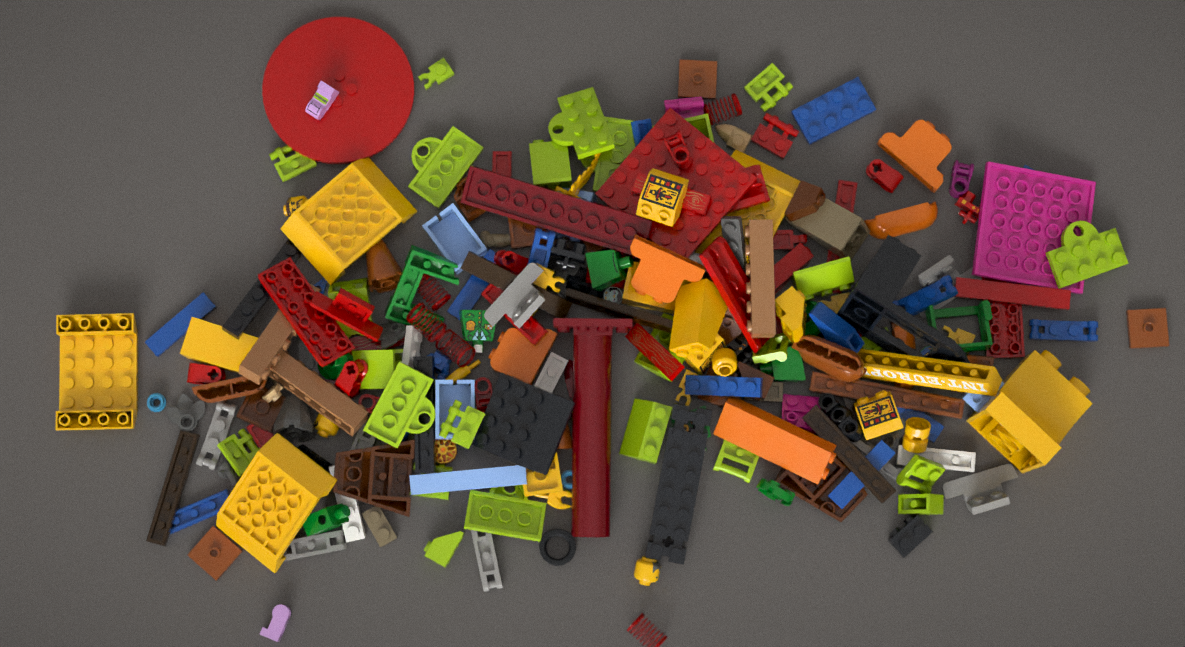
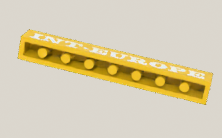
[858,349,1002,397]

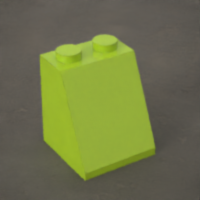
[529,139,572,190]
[328,278,374,338]
[352,348,404,389]

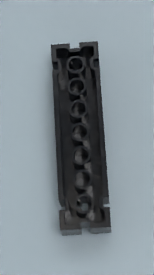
[645,403,712,565]

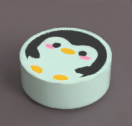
[604,287,623,304]

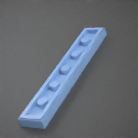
[409,465,527,495]

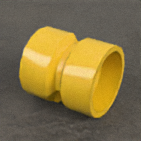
[902,417,931,453]

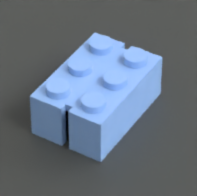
[422,203,488,275]
[435,380,475,440]

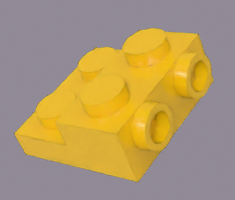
[523,452,563,497]

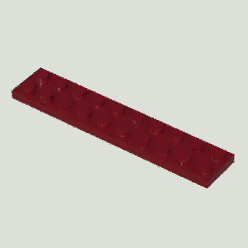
[460,166,653,255]

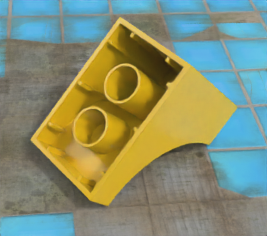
[966,350,1093,474]

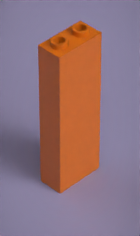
[713,396,837,484]

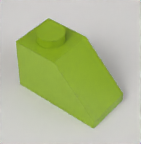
[898,494,944,515]
[424,531,465,568]

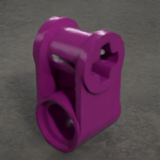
[949,160,974,198]

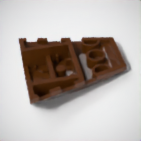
[774,434,868,522]
[333,439,415,517]

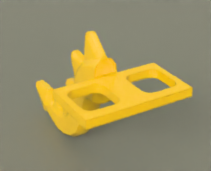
[555,153,601,199]

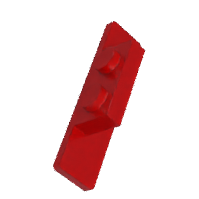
[309,288,383,342]

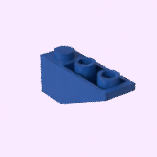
[809,302,865,353]

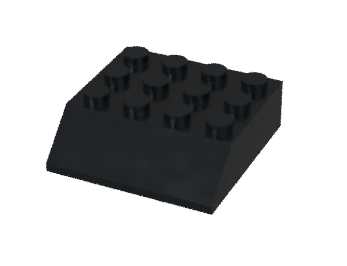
[472,373,575,475]

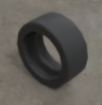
[539,529,576,566]

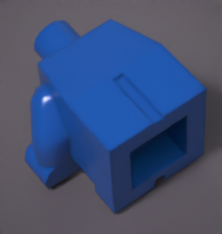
[427,349,453,380]

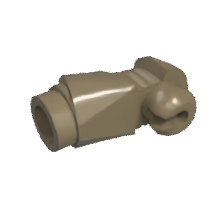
[479,231,511,248]

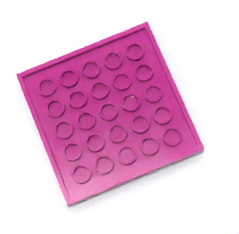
[972,161,1096,294]

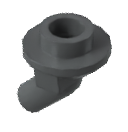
[218,461,238,487]

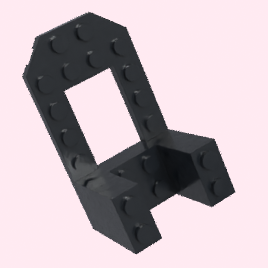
[837,235,970,363]

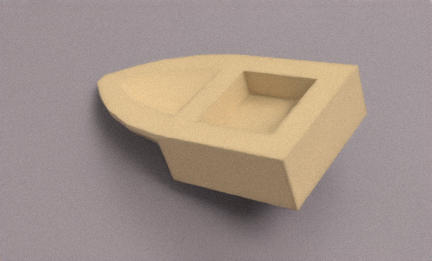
[715,124,753,153]
[262,383,283,402]

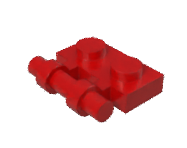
[750,113,799,159]

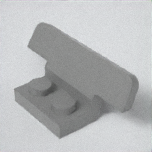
[918,255,982,317]
[484,263,545,329]
[942,464,1018,515]

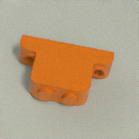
[877,120,952,193]
[630,234,706,304]
[488,328,558,384]

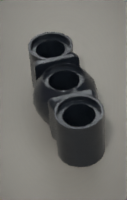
[818,393,863,442]

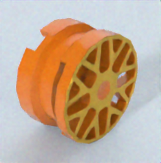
[435,440,457,464]

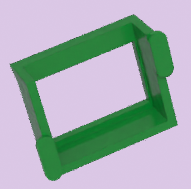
[924,300,993,352]

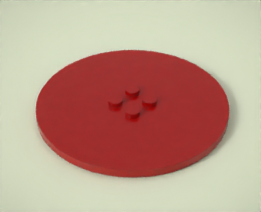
[262,17,414,164]

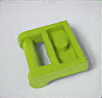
[752,333,791,364]
[713,440,759,483]
[896,454,946,494]

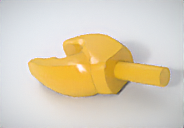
[445,359,481,384]
[535,489,572,509]

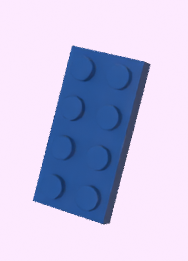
[791,77,876,145]

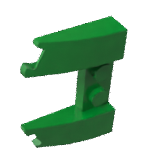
[384,245,459,333]

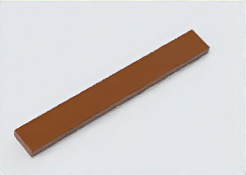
[809,371,965,419]

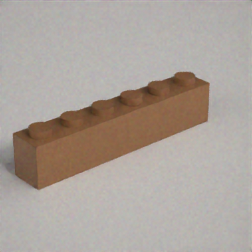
[744,219,776,338]
[239,283,320,385]
[269,350,369,437]

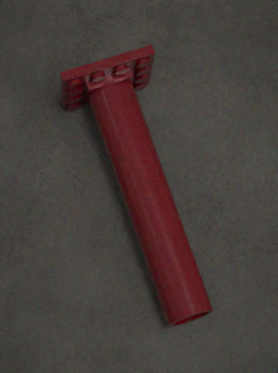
[553,318,633,537]

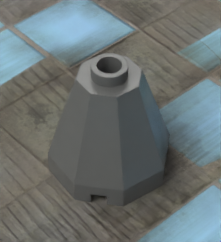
[273,394,314,442]

